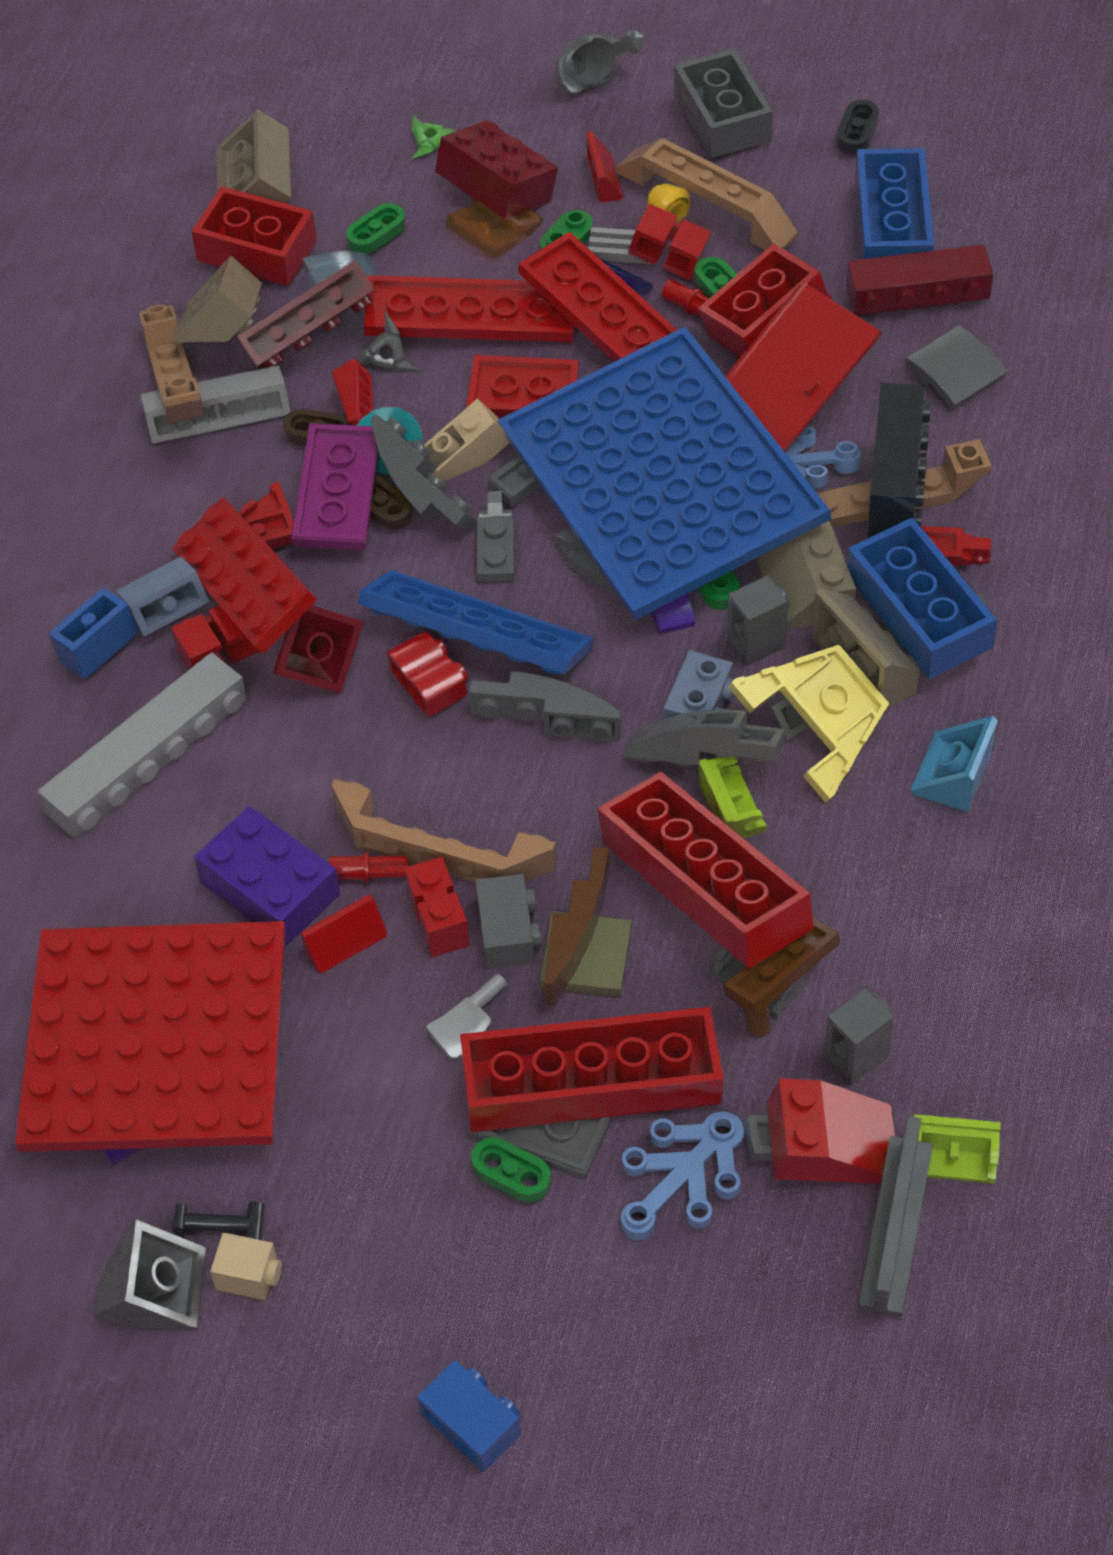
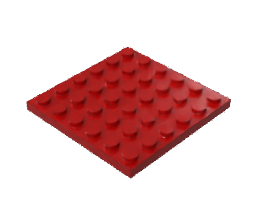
[15,921,286,1152]

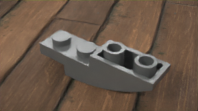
[371,414,477,533]
[469,671,621,741]
[624,709,785,767]

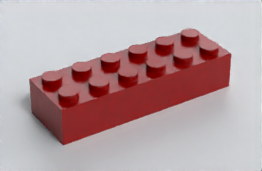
[597,771,814,969]
[460,1007,724,1133]

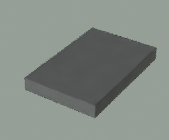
[468,1117,613,1180]

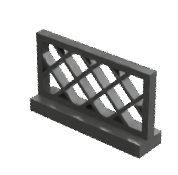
[858,1116,933,1317]

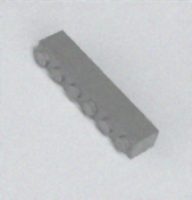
[37,652,247,839]

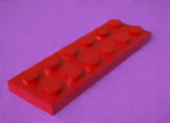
[517,231,677,362]
[364,275,574,342]
[172,497,318,654]

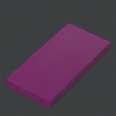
[291,423,379,550]

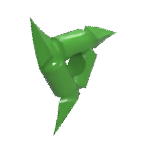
[411,115,456,159]

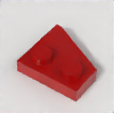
[239,481,294,549]

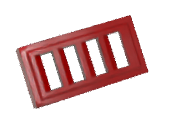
[332,359,373,426]

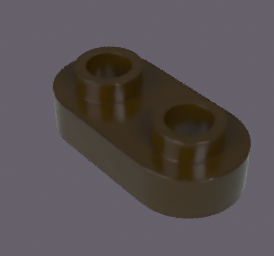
[283,409,350,446]
[370,474,413,530]

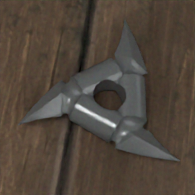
[358,312,422,372]

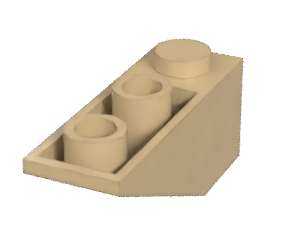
[424,398,509,482]

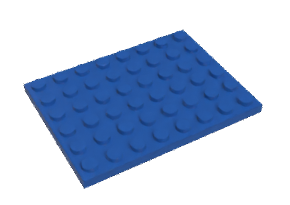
[498,327,831,620]

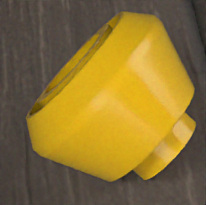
[647,183,691,223]

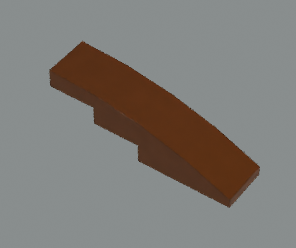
[544,847,610,1005]

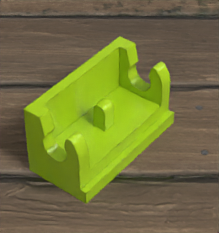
[698,756,767,839]
[914,1114,1001,1184]

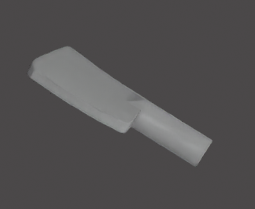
[426,973,507,1060]

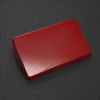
[586,132,624,203]
[301,894,387,973]

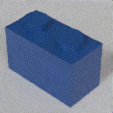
[48,587,139,679]
[417,1360,521,1473]

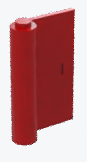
[725,283,882,453]

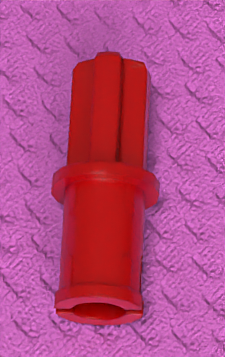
[661,279,709,317]
[329,851,409,883]

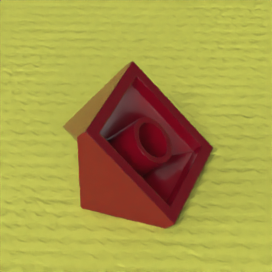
[273,605,364,693]

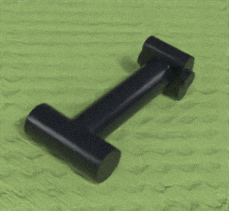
[173,1202,265,1240]

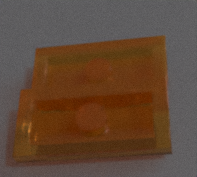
[445,197,543,259]

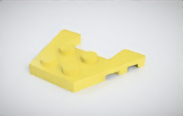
[728,645,889,803]

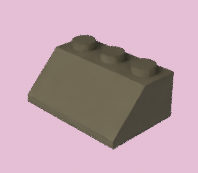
[216,109,292,204]
[173,256,262,342]
[755,521,856,630]
[812,589,920,711]

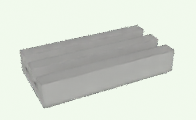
[588,227,651,264]

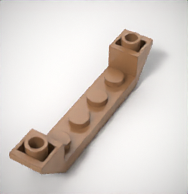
[616,138,798,250]
[139,304,203,424]
[817,439,992,528]
[331,779,557,883]

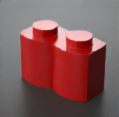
[386,631,469,717]

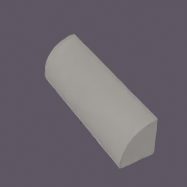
[140,365,290,444]

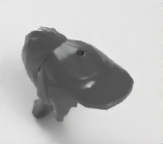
[556,29,644,94]

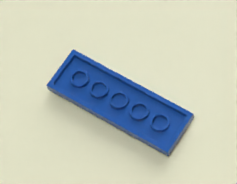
[358,570,594,674]

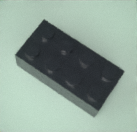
[868,383,931,538]

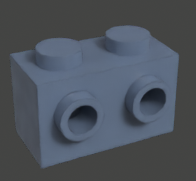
[116,556,210,637]
[664,650,735,718]

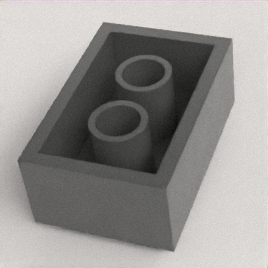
[674,48,773,158]

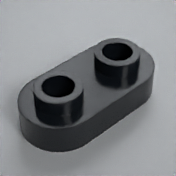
[837,100,879,155]

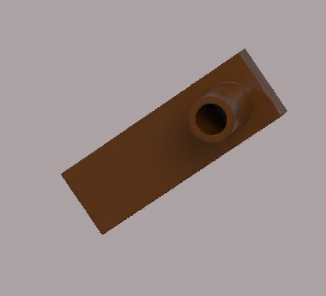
[724,917,840,1037]

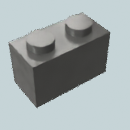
[727,576,790,666]
[475,874,541,969]
[823,988,894,1085]

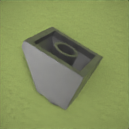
[94,1220,206,1330]

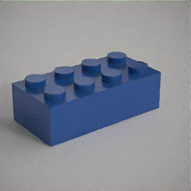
[855,148,934,259]
[847,517,997,679]

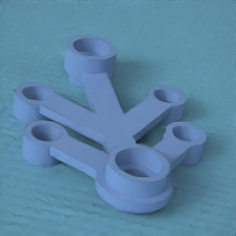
[786,426,861,488]
[621,1111,744,1240]

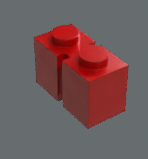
[628,204,712,281]
[171,605,260,670]
[404,857,470,958]

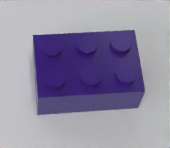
[194,805,341,947]

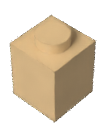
[210,1232,282,1300]

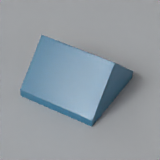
[910,716,998,812]

